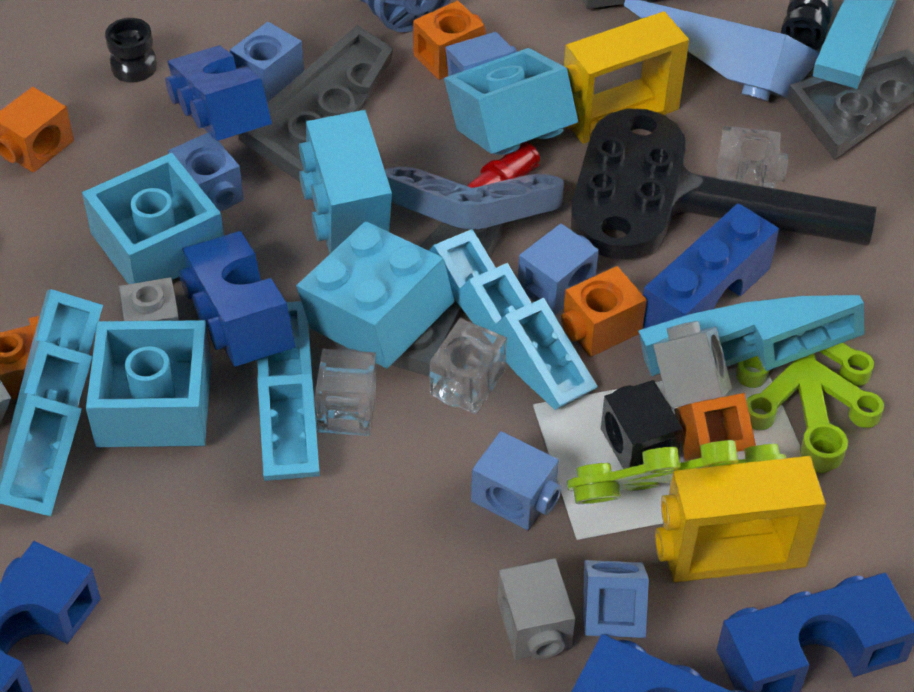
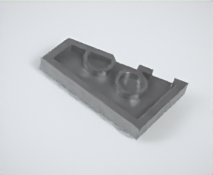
[787,48,914,160]

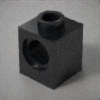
[600,380,683,469]

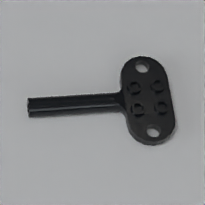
[571,108,877,259]

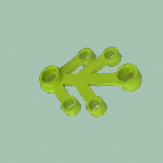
[736,343,884,473]
[567,440,786,504]

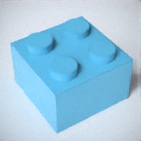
[444,48,578,155]
[299,110,392,254]
[82,152,224,284]
[296,221,454,369]
[86,320,212,447]

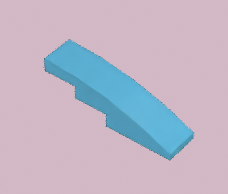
[813,0,896,89]
[428,229,598,410]
[0,289,103,517]
[638,295,865,376]
[257,301,320,481]

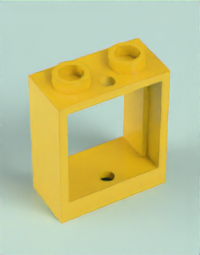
[564,11,689,144]
[655,456,826,583]

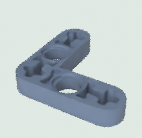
[385,167,564,229]

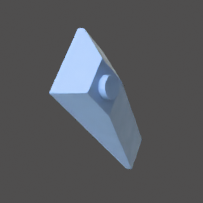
[624,0,819,102]

